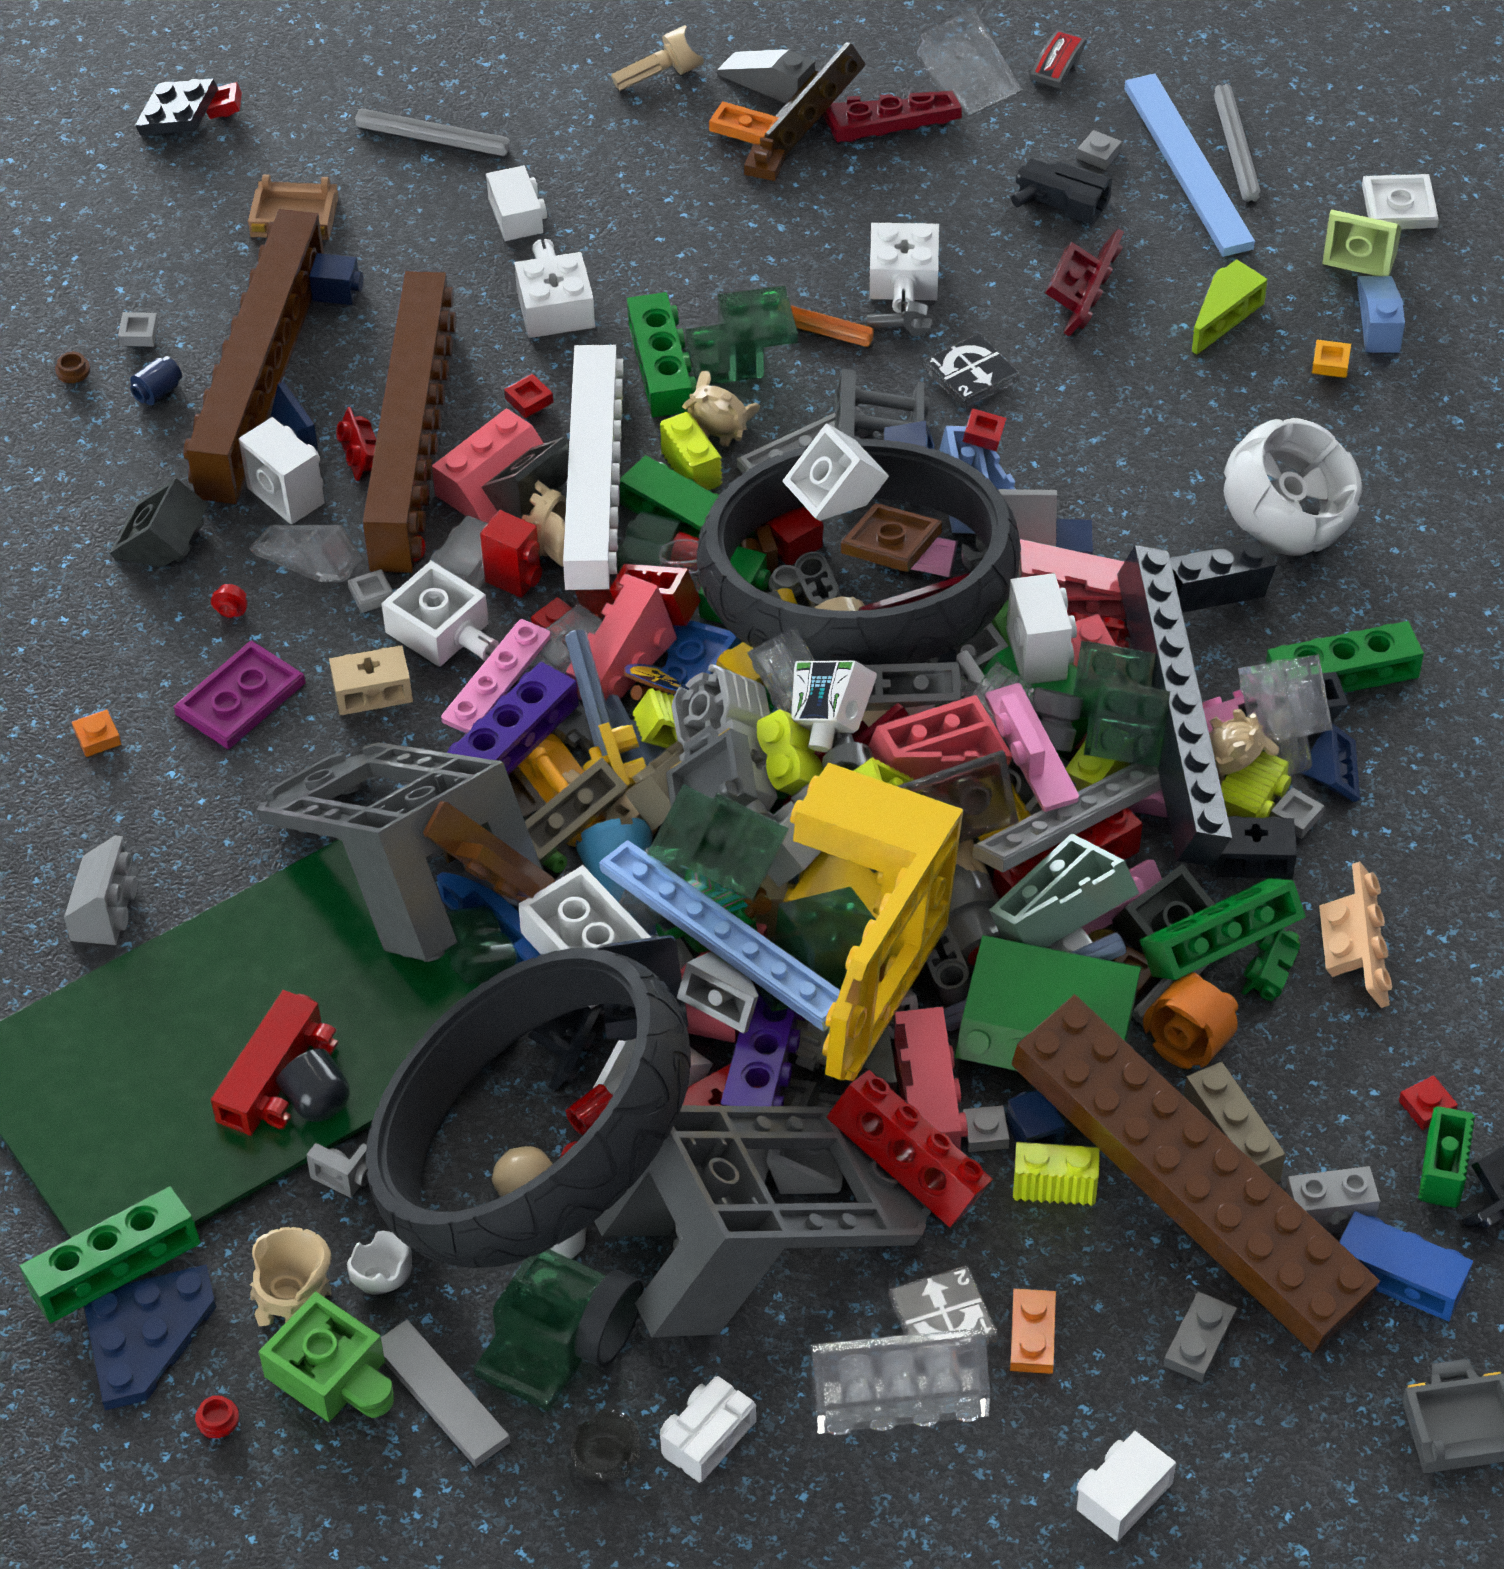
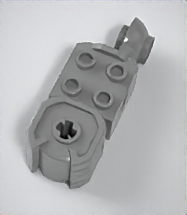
[672,664,777,866]

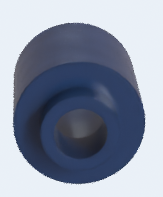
[130,356,182,405]

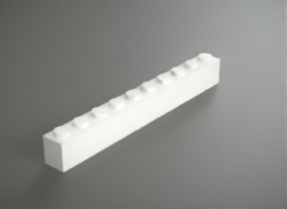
[563,345,624,590]

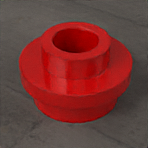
[211,584,248,617]

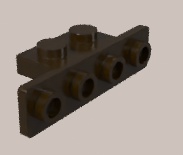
[764,42,865,156]

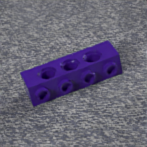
[447,662,579,775]
[720,982,806,1106]

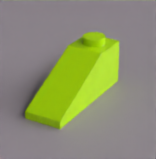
[1192,259,1268,355]

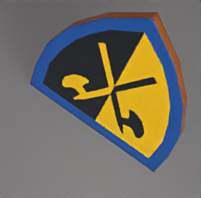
[623,663,689,701]

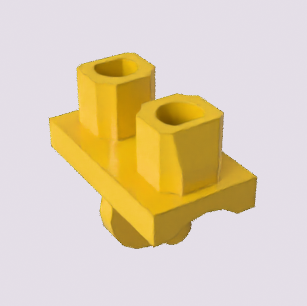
[583,722,646,795]

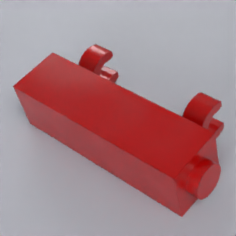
[211,990,338,1136]

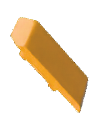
[518,733,606,847]

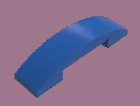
[437,872,541,965]

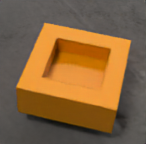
[1312,340,1351,378]

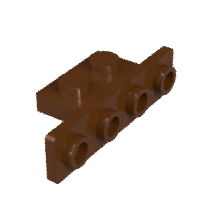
[423,801,555,903]

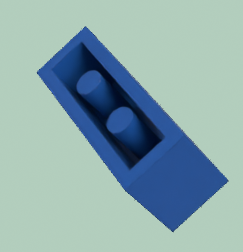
[1339,1211,1473,1322]

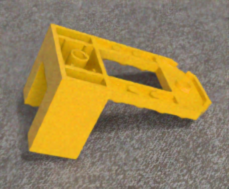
[782,762,963,1081]

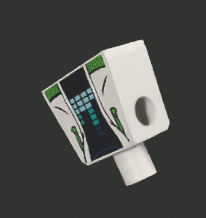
[791,661,877,752]

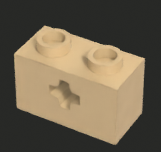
[329,645,413,715]

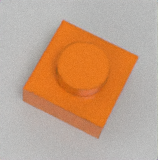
[72,709,121,757]

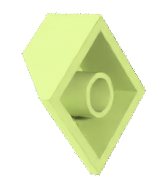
[1322,209,1401,276]

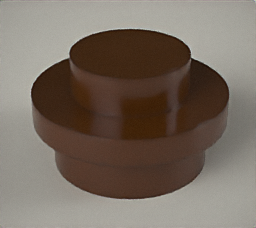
[55,351,90,383]

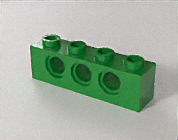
[627,292,697,418]
[1264,621,1424,706]
[1139,878,1306,980]
[19,1186,201,1324]

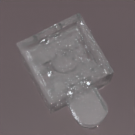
[1238,654,1333,776]

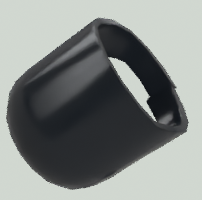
[275,1049,350,1122]

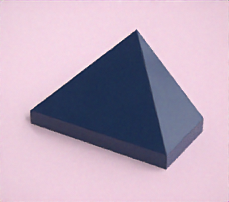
[270,382,318,449]
[1298,723,1360,802]

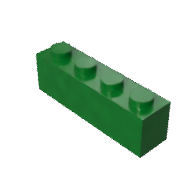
[619,455,755,547]

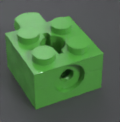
[259,1291,394,1422]

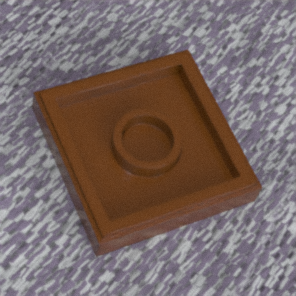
[840,503,942,572]

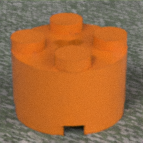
[1143,972,1238,1069]

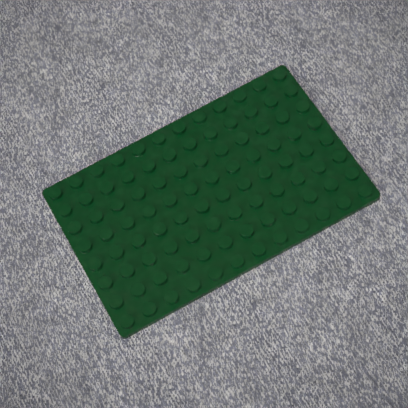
[0,839,519,1238]

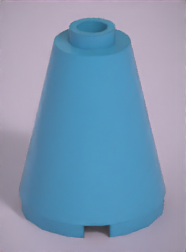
[575,818,653,927]

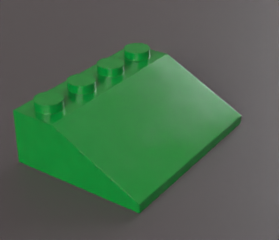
[955,935,1141,1071]

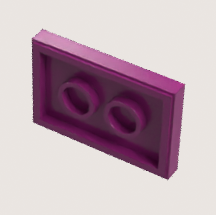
[173,640,306,750]

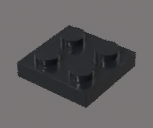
[135,79,218,135]

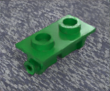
[1241,928,1301,1001]

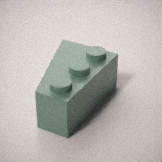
[989,833,1139,947]

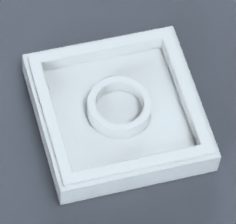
[1362,174,1439,229]

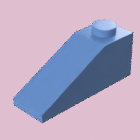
[1357,276,1405,353]

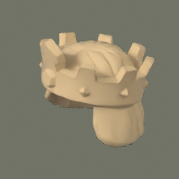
[682,371,760,446]
[522,480,566,567]
[1209,709,1279,785]
[250,1227,331,1326]

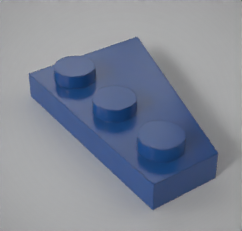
[662,620,741,696]

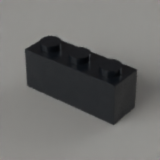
[1170,541,1277,613]

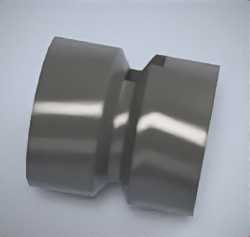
[1032,688,1084,752]

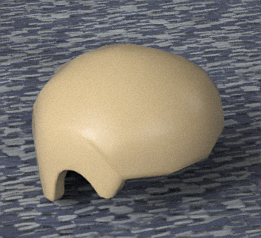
[492,1146,552,1197]

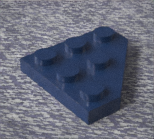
[84,1264,216,1411]

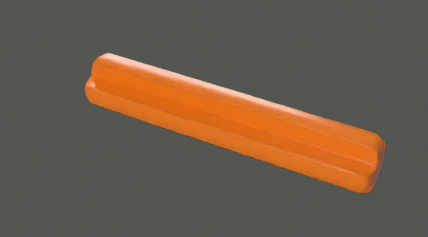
[776,303,874,347]

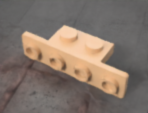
[1319,861,1392,1008]

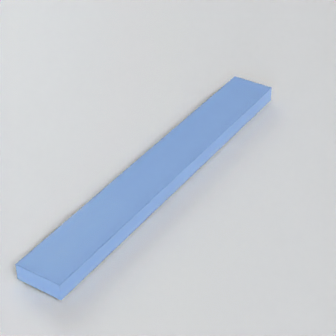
[1124,74,1255,257]
[599,840,840,1032]

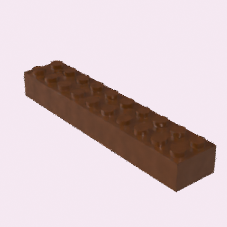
[183,209,324,504]
[363,271,456,573]
[1011,994,1380,1354]

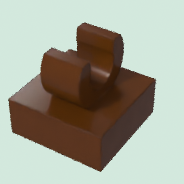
[744,137,785,181]
[740,523,778,575]

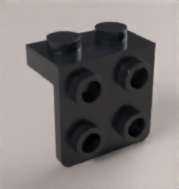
[597,935,688,1041]

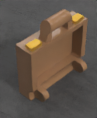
[248,174,339,240]

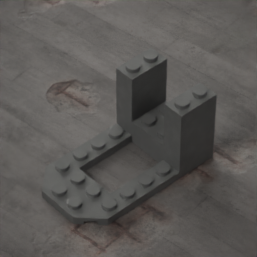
[257,742,542,962]
[594,1105,932,1337]

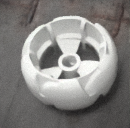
[1223,418,1362,556]

